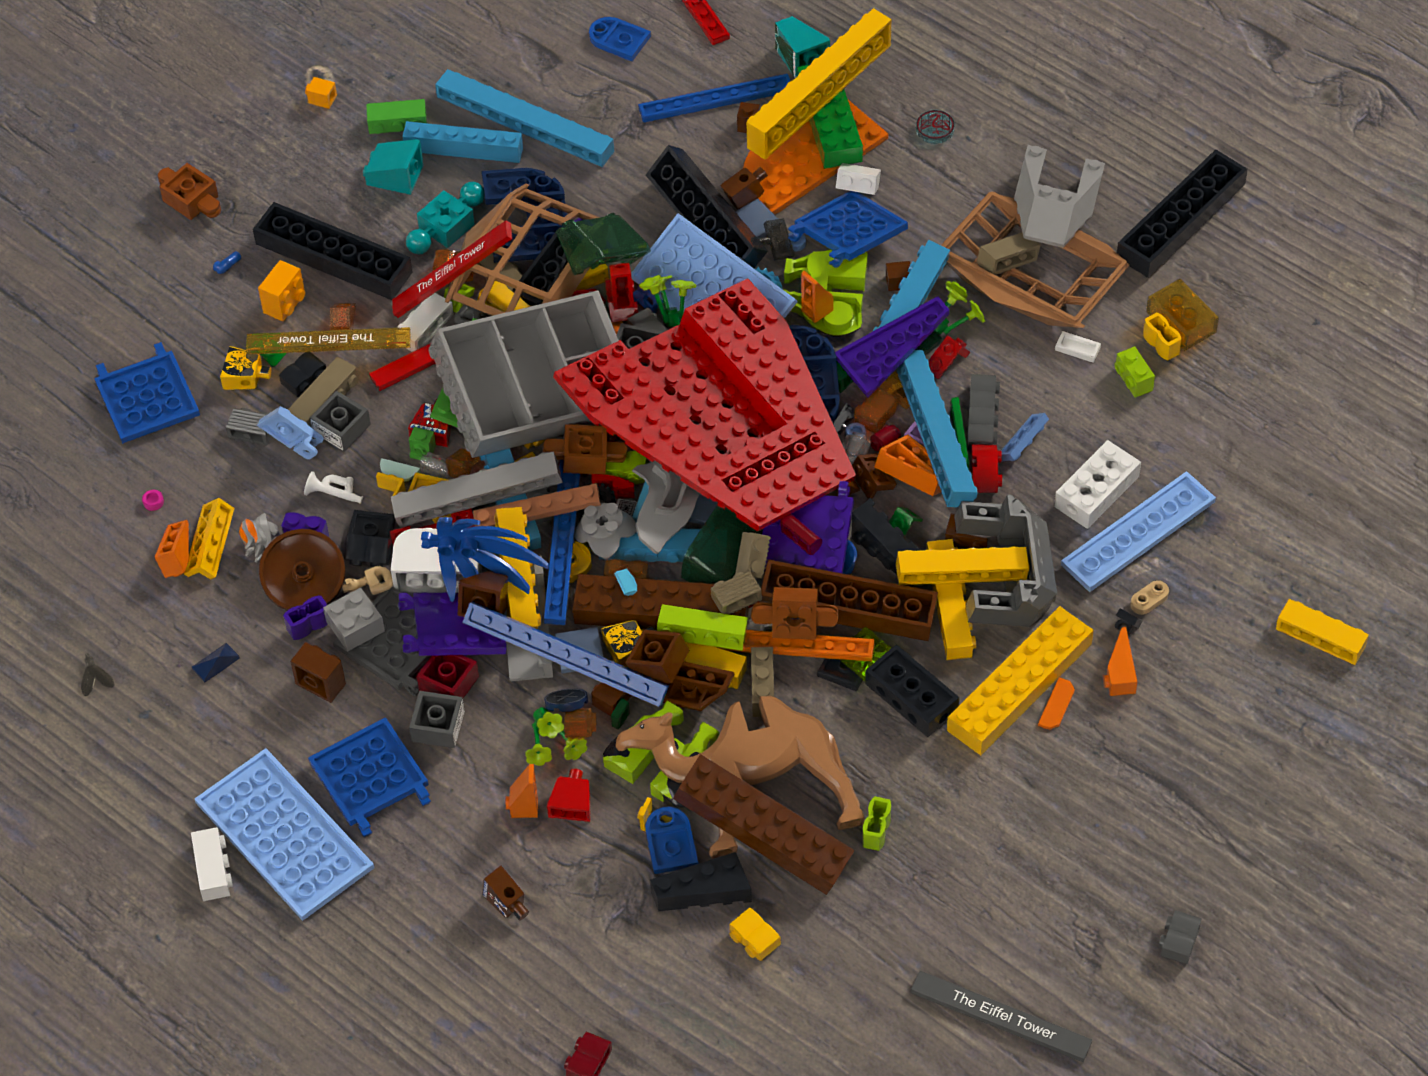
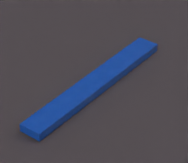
[638,74,791,123]

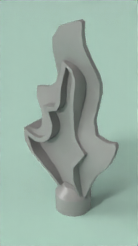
[632,420,719,554]

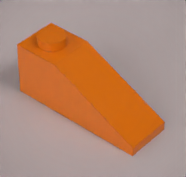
[801,271,834,323]
[155,520,189,578]
[1103,627,1137,696]
[505,764,538,818]

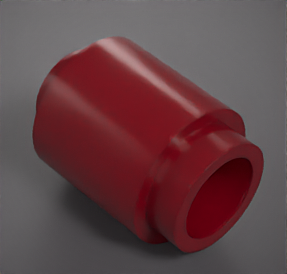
[870,424,901,452]

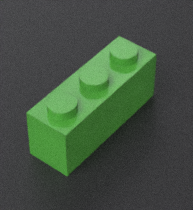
[367,99,427,134]

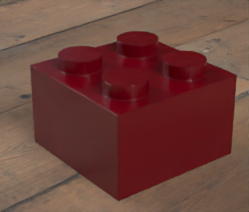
[417,655,479,698]

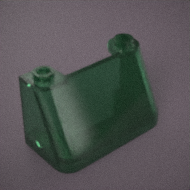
[556,213,651,275]
[681,505,763,584]

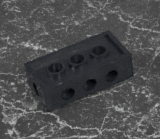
[865,644,959,737]

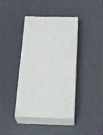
[1055,331,1101,363]

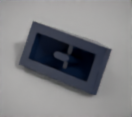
[192,643,240,682]

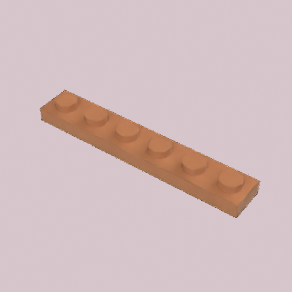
[473,483,601,527]

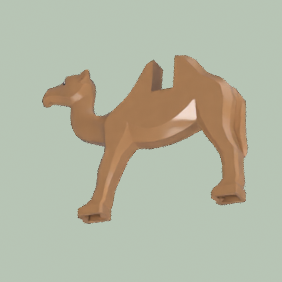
[616,696,865,859]

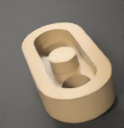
[1131,581,1169,615]

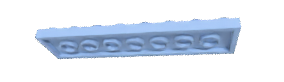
[1061,471,1216,592]

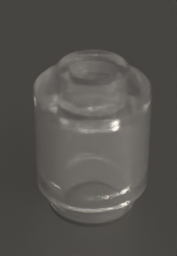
[419,452,452,479]

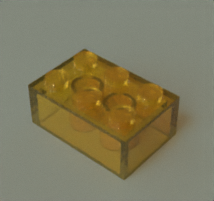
[1146,279,1219,351]

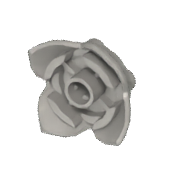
[574,503,637,560]

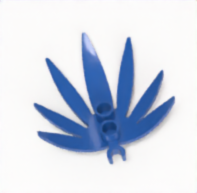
[421,517,549,602]

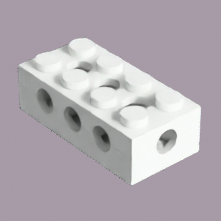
[1054,440,1141,529]

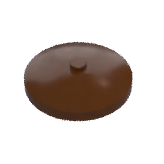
[259,529,345,611]

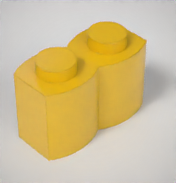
[1143,312,1181,361]
[729,907,781,961]

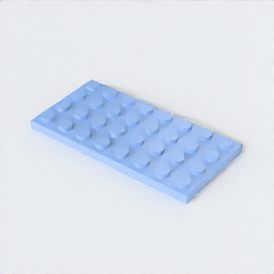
[631,213,798,318]
[195,748,375,921]

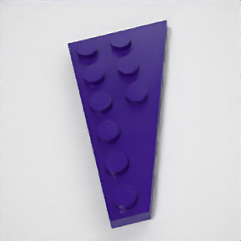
[835,296,950,398]

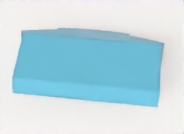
[614,568,637,596]

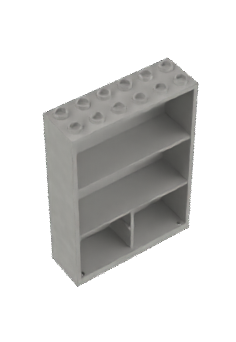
[429,290,619,458]

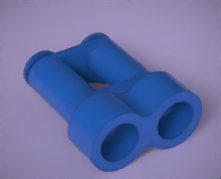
[633,281,663,314]

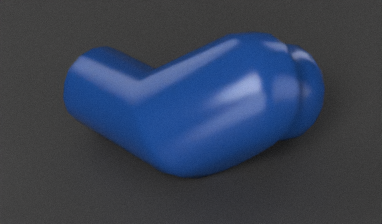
[213,251,241,274]

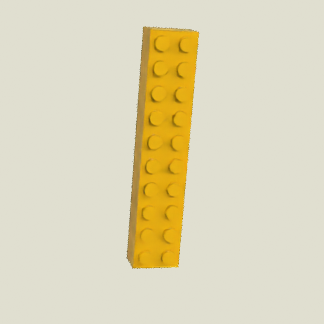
[746,8,892,160]

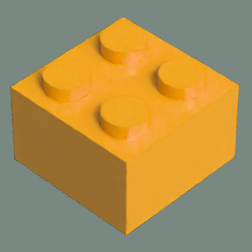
[258,260,305,322]

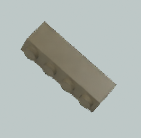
[288,356,359,428]

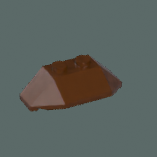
[663,662,735,711]

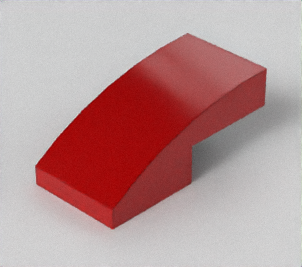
[592,474,635,499]

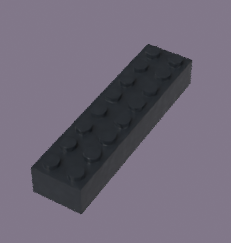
[646,145,768,269]
[1117,149,1248,278]
[253,202,413,300]

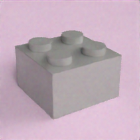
[323,587,385,652]

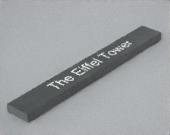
[911,971,1092,1062]

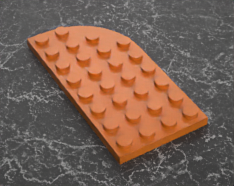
[743,100,888,215]

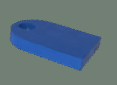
[589,17,651,61]
[645,807,698,874]

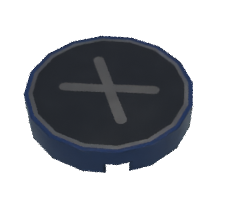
[544,689,588,712]

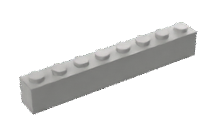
[391,452,563,528]

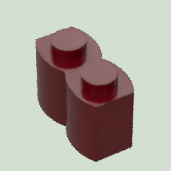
[564,1031,612,1076]

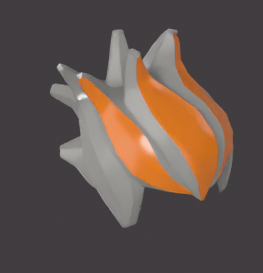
[239,513,280,563]

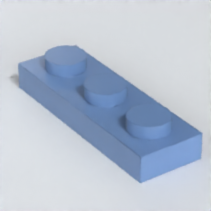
[1001,413,1049,462]

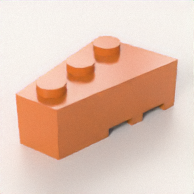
[874,434,941,496]

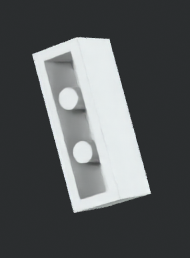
[395,293,454,352]
[191,827,233,901]

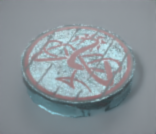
[916,110,955,144]

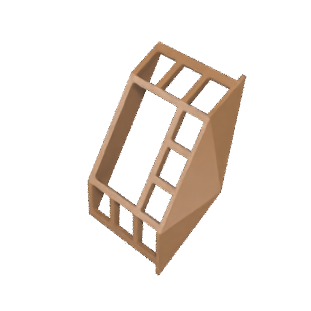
[445,184,609,316]
[941,192,1130,328]

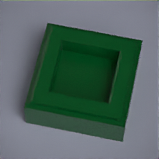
[611,699,630,729]

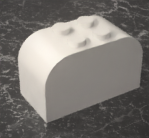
[391,528,482,595]

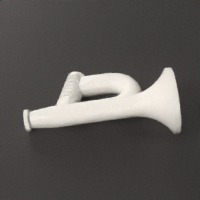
[304,471,363,504]

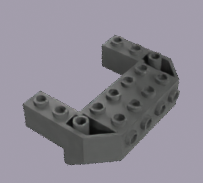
[954,494,1057,627]

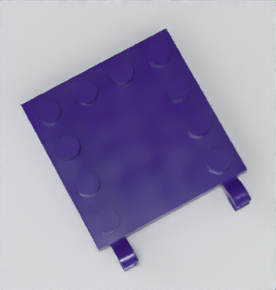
[762,481,854,574]
[398,592,507,656]

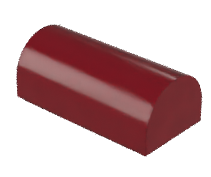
[780,514,823,555]

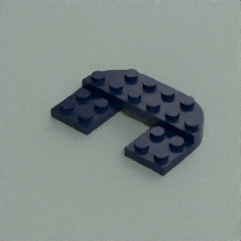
[482,168,570,263]
[788,325,840,423]

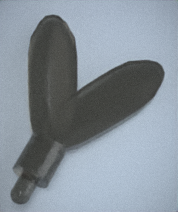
[81,653,114,696]

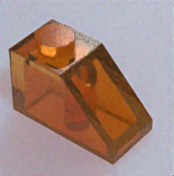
[330,303,356,336]

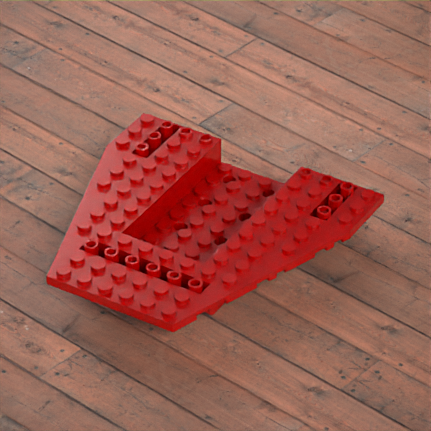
[553,278,856,531]

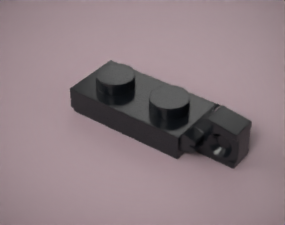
[833,403,856,435]

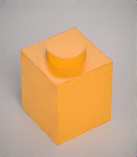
[305,77,337,109]

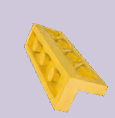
[184,498,235,580]

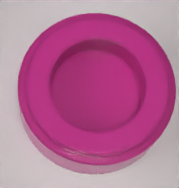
[142,490,164,511]

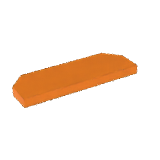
[1038,677,1075,730]

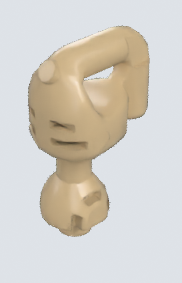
[342,566,393,595]

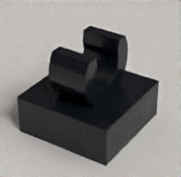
[1115,608,1143,635]

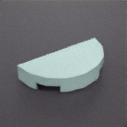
[380,458,421,482]

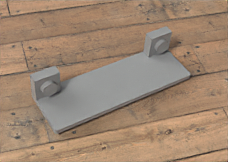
[504,556,553,682]

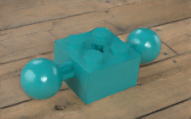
[406,182,485,255]

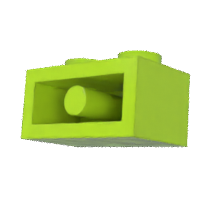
[1114,346,1155,398]

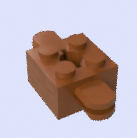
[158,163,221,220]
[543,424,627,474]
[751,587,839,640]

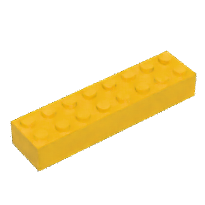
[947,606,1094,756]

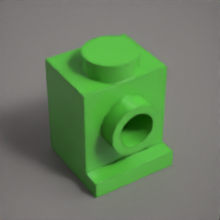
[409,427,436,462]

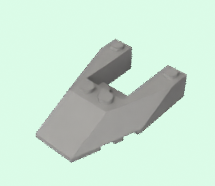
[1014,145,1105,248]

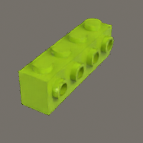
[657,604,748,651]

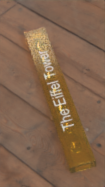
[246,327,411,354]

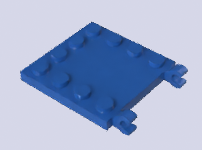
[788,191,908,268]
[94,342,200,444]
[308,717,431,837]

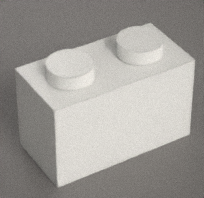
[836,163,881,195]

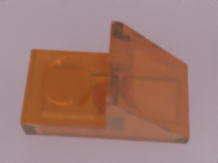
[446,448,480,478]

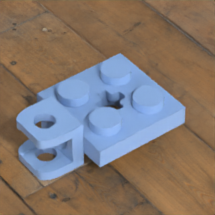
[257,406,324,459]

